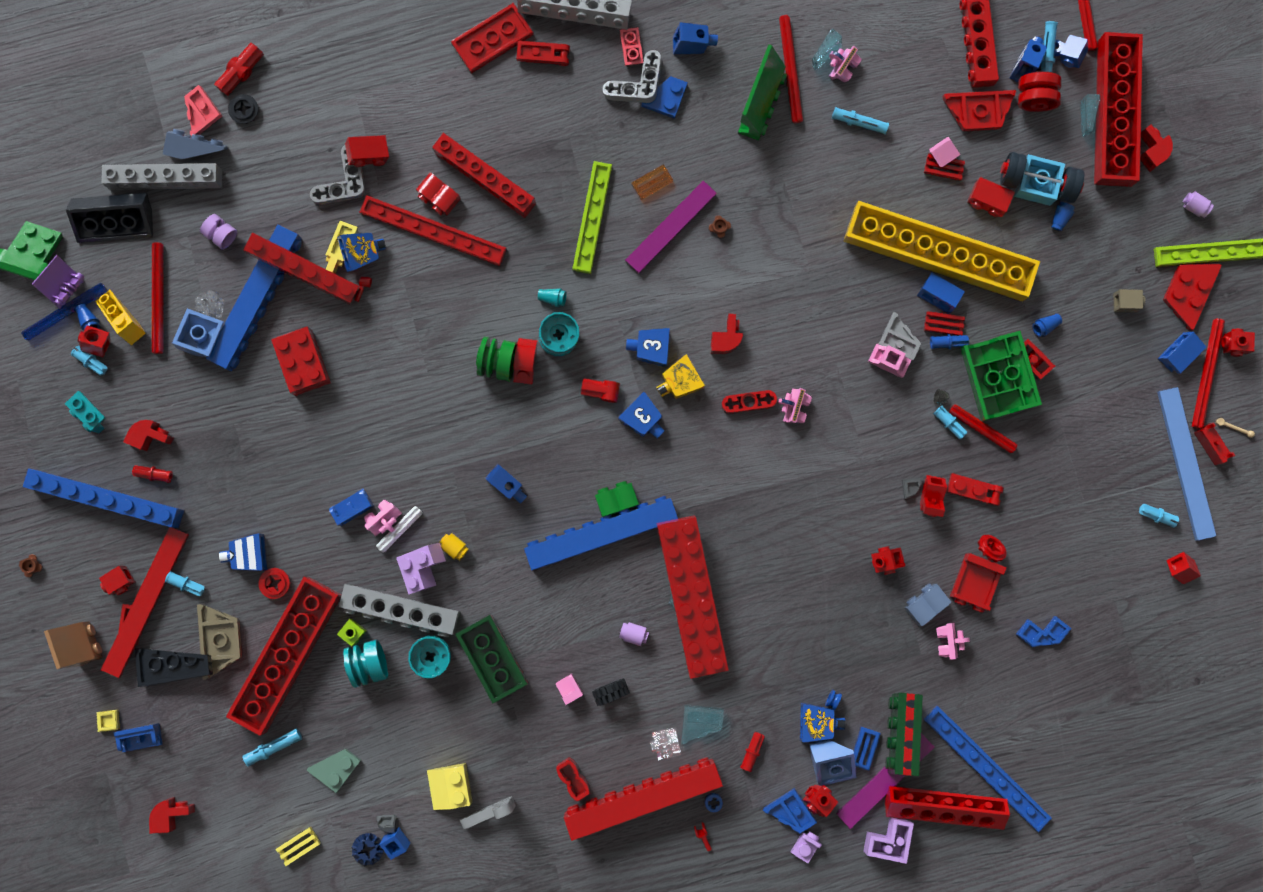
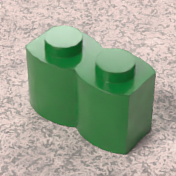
[595,481,639,517]

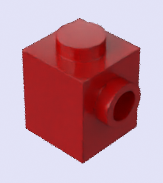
[99,566,135,596]

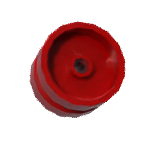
[1018,72,1062,112]

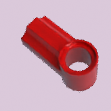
[581,379,620,403]

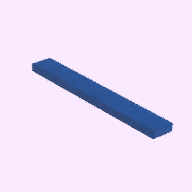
[923,706,1052,832]

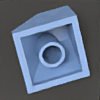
[172,308,224,357]
[809,740,857,786]

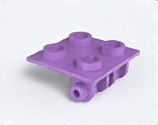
[32,255,85,309]

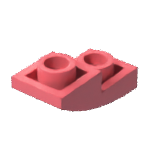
[620,27,643,66]

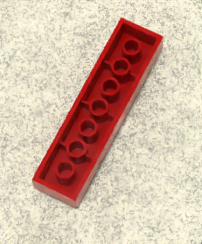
[1094,32,1143,187]
[656,515,729,679]
[226,577,342,736]
[563,757,723,841]

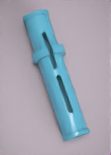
[1041,21,1058,72]
[832,107,889,134]
[243,728,302,767]

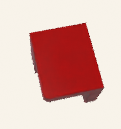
[1166,552,1201,584]

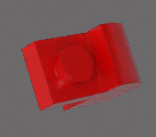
[1140,124,1173,172]
[711,314,743,354]
[513,338,538,384]
[123,420,174,451]
[920,475,947,517]
[149,797,195,834]

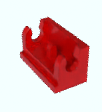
[1194,422,1235,465]

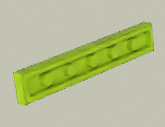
[572,161,612,274]
[1153,239,1263,267]

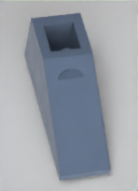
[163,129,227,159]

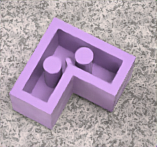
[397,543,446,594]
[864,817,914,864]

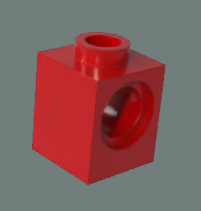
[77,326,111,357]

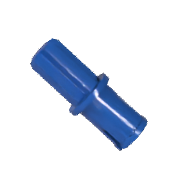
[930,334,969,349]

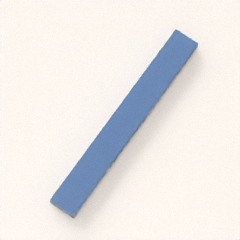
[1157,387,1216,541]

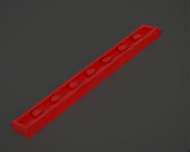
[359,195,507,266]
[101,527,189,678]

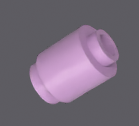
[1183,191,1214,218]
[619,622,649,646]

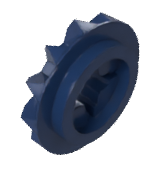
[351,833,383,866]

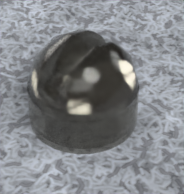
[933,389,950,405]

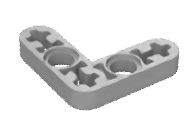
[602,50,662,103]
[310,145,365,205]
[460,796,516,829]

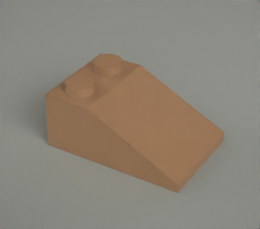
[44,621,102,669]

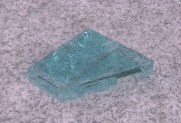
[681,705,724,744]

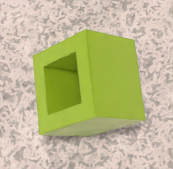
[337,619,367,647]

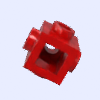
[1221,328,1255,357]
[871,546,905,575]
[803,785,838,817]

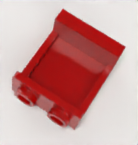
[950,553,1007,613]

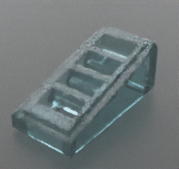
[812,28,842,70]
[1080,94,1100,137]

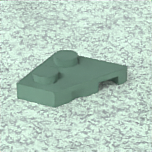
[307,749,361,793]

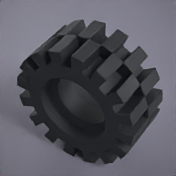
[592,678,630,706]

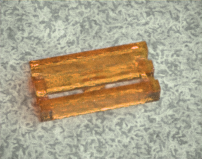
[631,164,673,200]

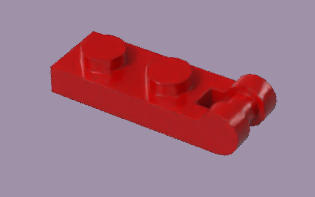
[516,41,570,66]
[946,473,1004,506]

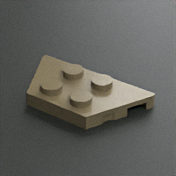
[197,604,242,680]

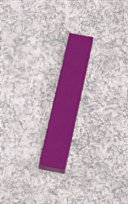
[625,181,717,274]
[836,733,935,829]

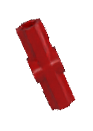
[214,43,264,96]

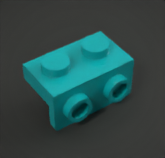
[65,391,105,433]

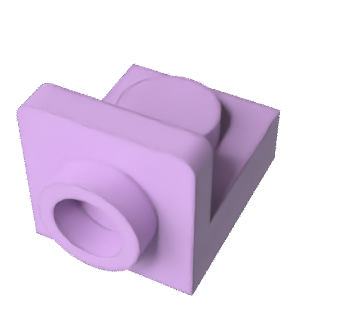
[790,831,822,863]

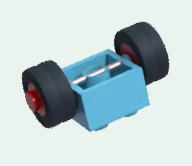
[1000,152,1085,206]

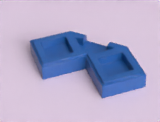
[1016,616,1072,647]

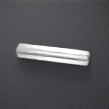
[376,506,423,553]

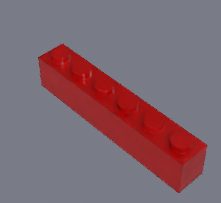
[243,232,359,305]

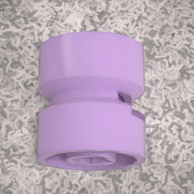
[200,214,237,249]

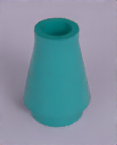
[538,288,567,307]

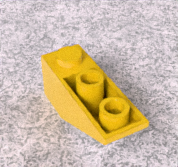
[95,290,146,345]

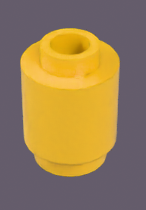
[439,533,469,561]

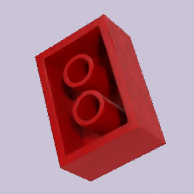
[271,326,331,396]

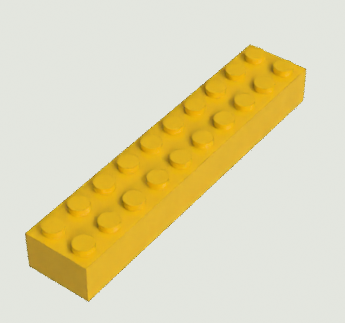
[843,201,1040,302]

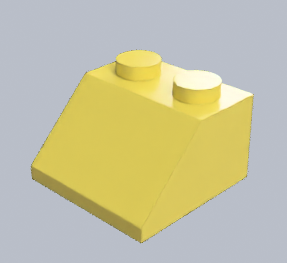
[427,763,472,810]

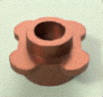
[709,216,731,238]
[19,554,42,577]

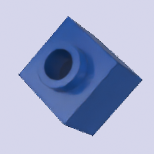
[379,828,410,860]

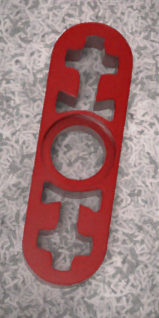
[721,390,777,414]

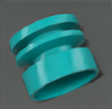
[539,312,579,356]
[408,636,451,678]
[343,639,388,688]

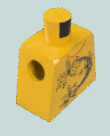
[656,354,705,399]

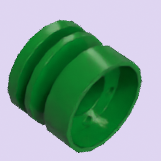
[476,337,517,382]

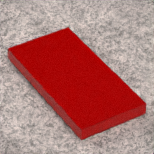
[451,3,534,74]

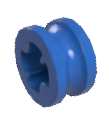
[825,690,842,710]
[705,793,723,812]

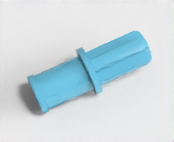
[71,346,108,375]
[933,406,967,439]
[1139,504,1179,528]
[165,571,205,596]

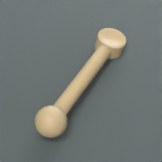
[1216,418,1255,438]

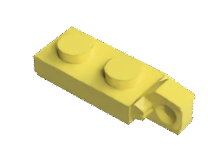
[326,221,359,274]

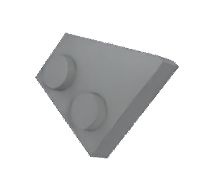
[878,312,921,362]

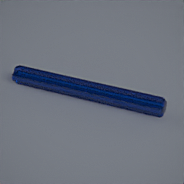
[21,283,107,341]

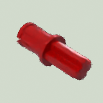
[132,465,173,483]
[740,732,765,772]

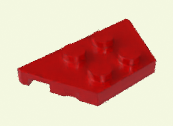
[943,90,1016,131]
[1163,264,1222,331]

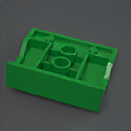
[738,44,787,141]
[961,331,1042,422]

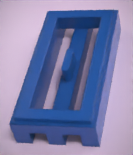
[854,726,881,771]

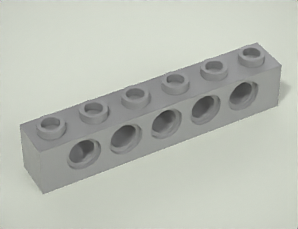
[517,0,632,30]
[102,163,222,190]
[339,584,460,637]

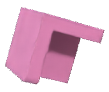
[929,136,960,167]
[556,674,583,705]

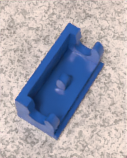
[917,272,965,314]
[1158,332,1206,374]
[329,489,374,526]
[114,723,163,752]

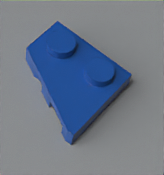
[641,76,688,119]
[763,788,817,833]

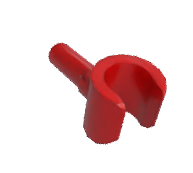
[355,276,372,302]
[694,822,712,851]

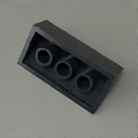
[66,193,153,243]

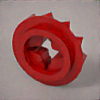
[977,535,1006,563]
[259,568,291,599]

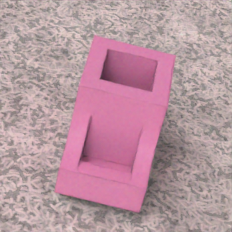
[868,344,911,378]

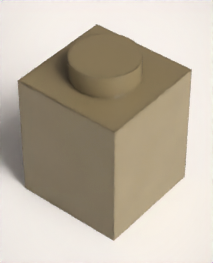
[1113,289,1145,312]

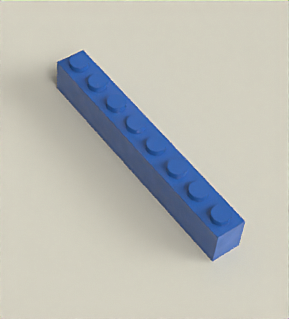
[206,224,302,372]
[23,468,184,528]
[524,496,678,571]

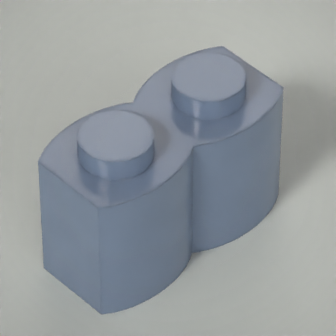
[904,583,951,626]

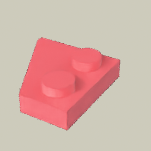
[184,85,222,136]

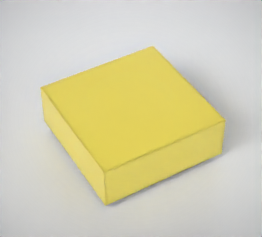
[97,710,120,732]

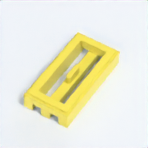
[276,827,321,866]

